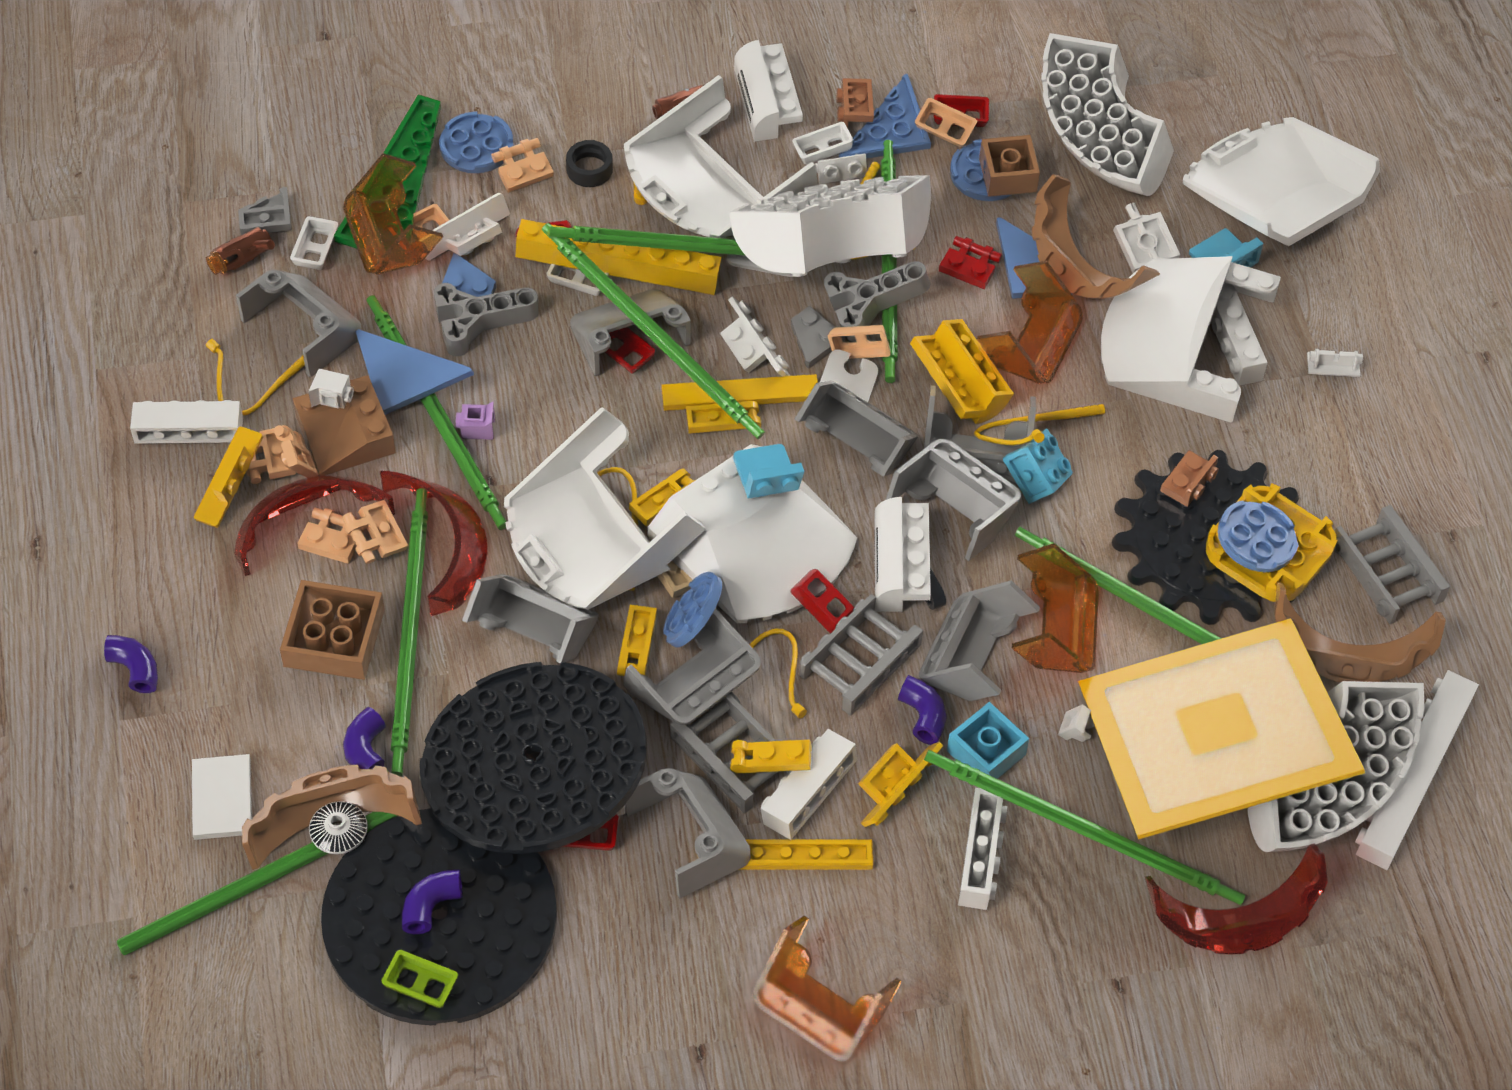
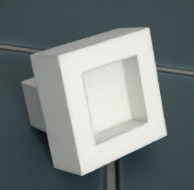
[1058,704,1094,742]

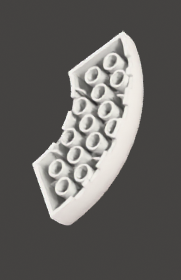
[1041,33,1174,196]
[730,175,931,277]
[1247,681,1424,852]

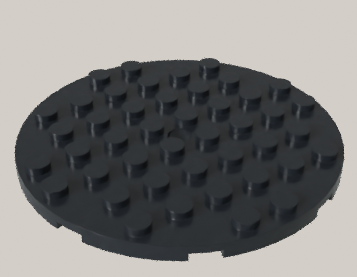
[420,662,647,854]
[321,808,557,1026]

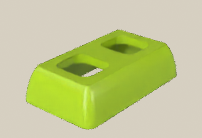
[382,950,458,1008]

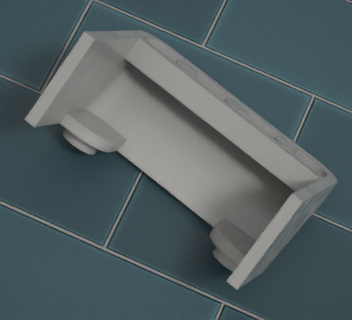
[236,270,362,378]
[795,381,918,477]
[924,385,1036,482]
[886,439,1021,561]
[462,574,599,663]
[919,580,1040,701]
[624,768,750,899]

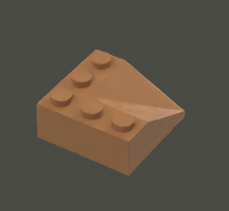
[292,375,396,477]
[280,580,385,680]

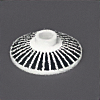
[309,802,367,854]

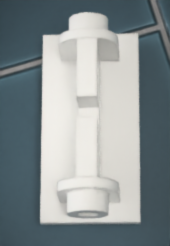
[815,153,867,184]
[1307,349,1363,377]

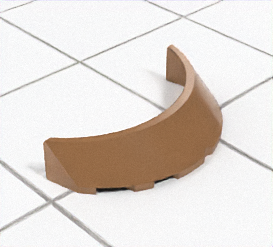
[1032,174,1160,299]
[1274,582,1446,682]
[242,765,422,870]

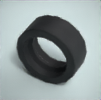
[566,140,613,187]

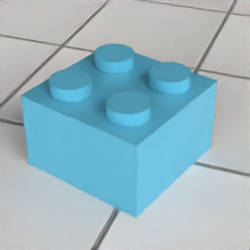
[947,702,1029,779]

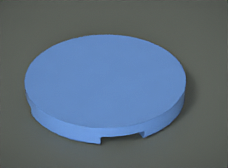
[439,112,513,173]
[950,139,1012,201]
[1218,500,1299,572]
[663,572,722,648]

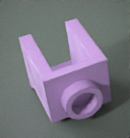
[456,401,495,440]

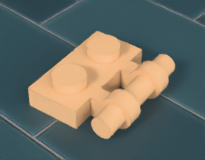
[491,138,554,193]
[274,425,319,479]
[246,428,296,484]
[342,499,408,564]
[297,508,365,564]

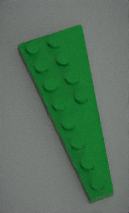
[334,94,441,263]

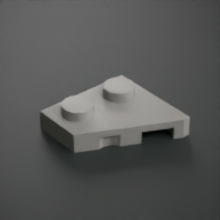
[238,187,292,235]
[791,306,845,369]

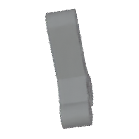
[824,261,930,342]
[434,283,539,356]

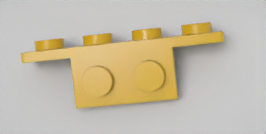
[194,426,263,528]
[858,741,943,827]

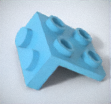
[733,444,805,499]

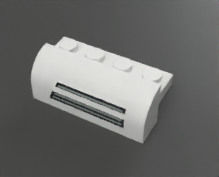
[734,40,803,142]
[874,497,931,612]

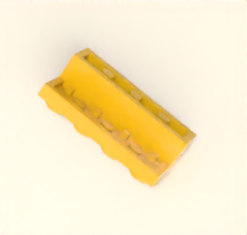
[910,319,1014,424]

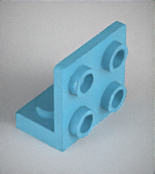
[1189,228,1264,267]
[1002,428,1073,504]

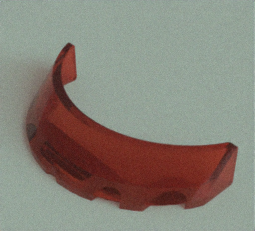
[380,471,488,616]
[235,476,395,576]
[1145,843,1328,955]

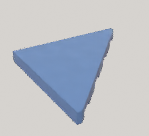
[839,74,931,159]
[996,217,1073,299]
[355,329,474,415]

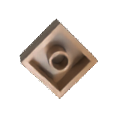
[979,135,1040,197]

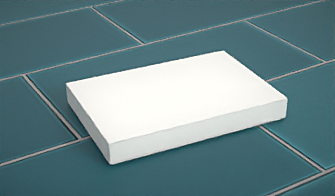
[192,754,252,840]

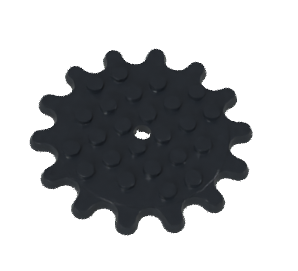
[1112,450,1299,625]

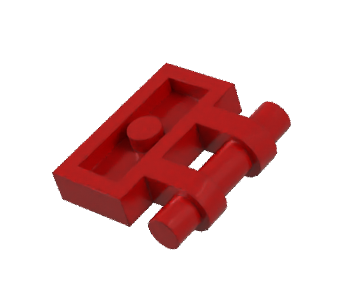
[939,236,1002,290]

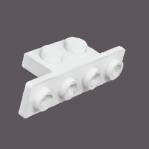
[418,193,510,261]
[720,297,790,377]

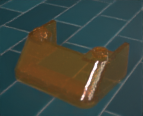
[343,153,443,275]
[976,260,1083,384]
[1012,543,1099,673]
[753,916,901,1061]

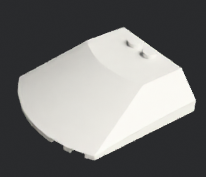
[1183,117,1380,246]
[647,444,857,623]

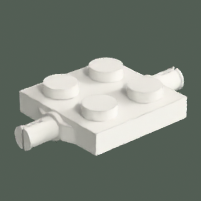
[1113,203,1180,273]

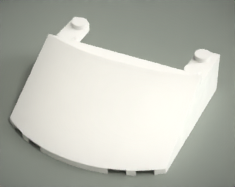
[624,75,818,238]
[1101,256,1281,423]
[504,407,706,610]

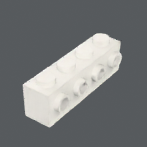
[1211,284,1268,386]
[130,400,243,444]
[761,729,857,840]
[958,788,1007,910]

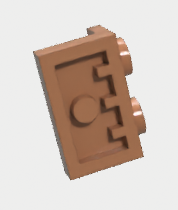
[836,78,874,128]
[1160,450,1219,507]

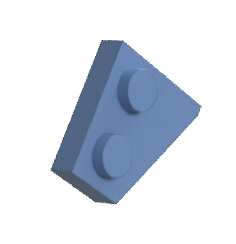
[442,253,496,297]

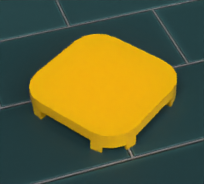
[1206,483,1338,602]

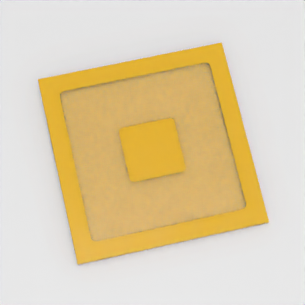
[1078,618,1365,840]

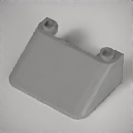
[570,289,691,376]
[623,608,760,725]

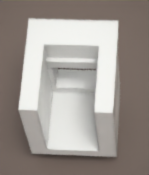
[309,369,354,409]

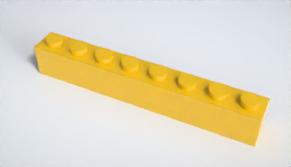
[515,219,721,295]

